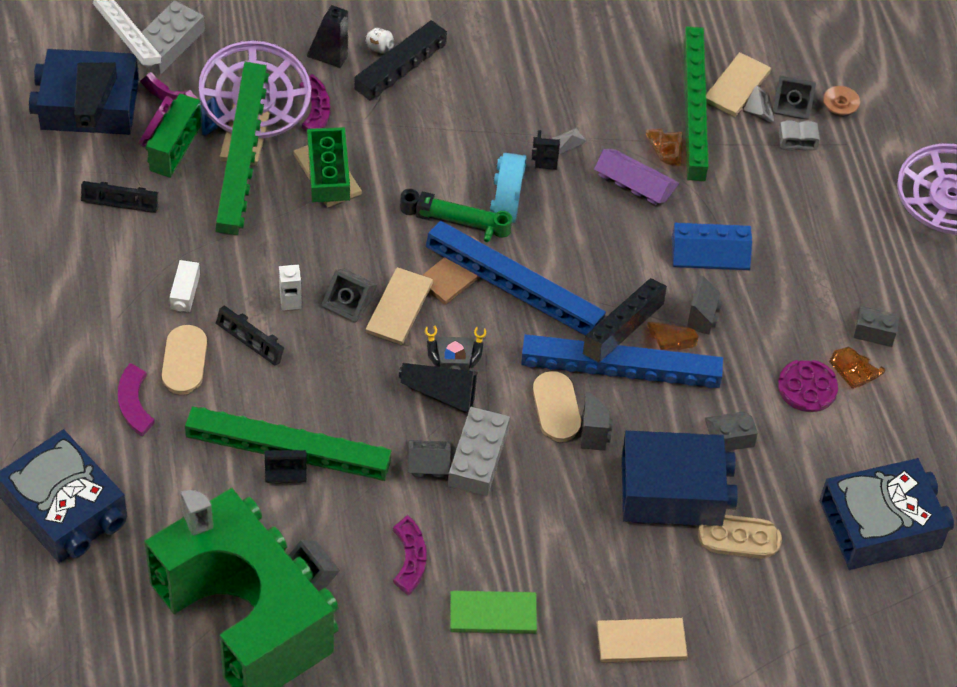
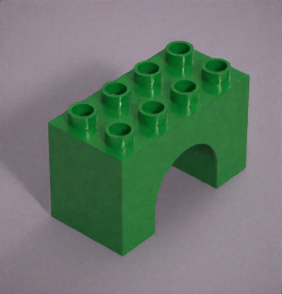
[144,488,338,687]

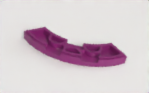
[140,72,198,106]
[299,74,330,131]
[118,363,155,437]
[393,515,427,596]

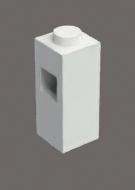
[170,260,200,312]
[279,265,302,311]

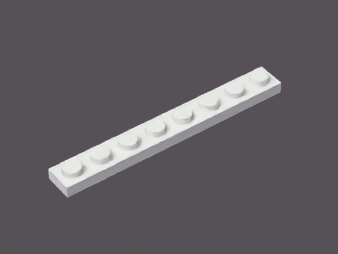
[93,0,161,66]

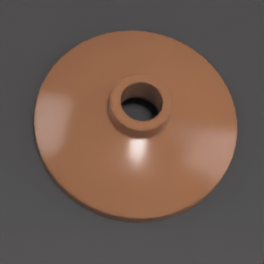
[823,86,860,115]

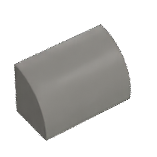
[181,490,213,535]

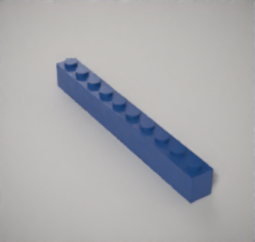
[425,220,606,335]
[521,334,723,388]

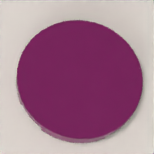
[138,96,173,148]
[778,359,838,412]

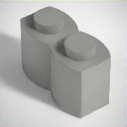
[779,120,820,150]

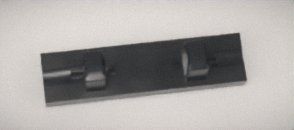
[81,181,159,212]
[216,305,284,366]

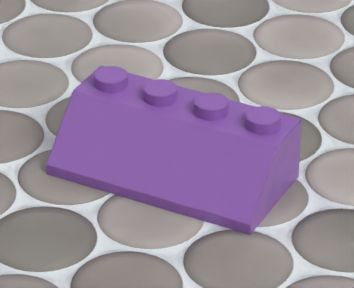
[594,149,679,205]

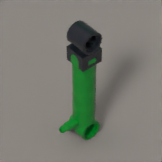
[400,189,512,242]

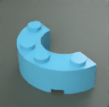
[490,152,527,223]

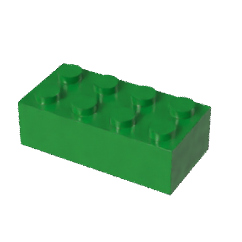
[146,93,202,178]
[307,127,350,202]

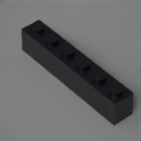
[354,20,447,101]
[583,278,667,362]

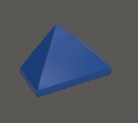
[201,97,229,135]

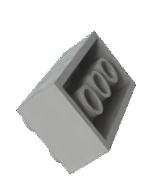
[130,0,205,75]
[448,407,510,496]

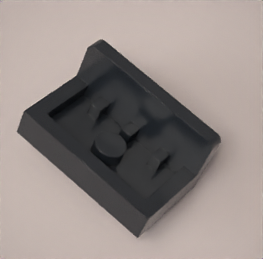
[531,130,560,170]
[264,450,307,483]

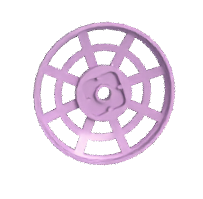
[199,41,311,138]
[897,144,957,235]

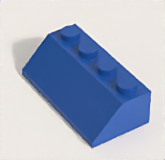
[672,223,752,270]

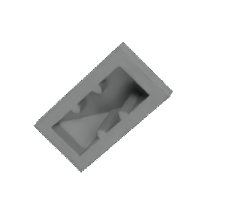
[743,86,774,123]
[552,128,586,155]

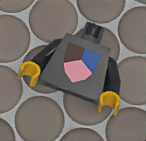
[424,326,487,370]

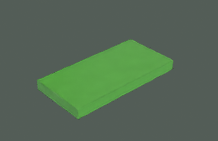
[450,591,537,634]

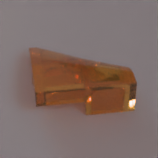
[645,129,683,166]
[647,322,699,350]
[829,347,886,389]

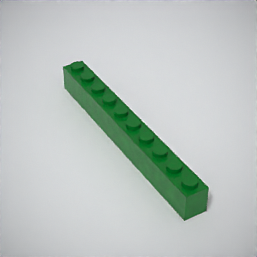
[683,27,708,181]
[215,61,269,235]
[185,406,391,481]

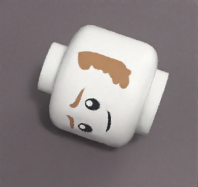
[366,28,394,54]

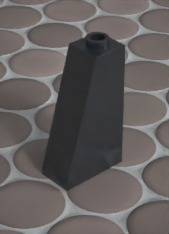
[307,5,348,68]
[75,62,117,128]
[399,363,478,412]

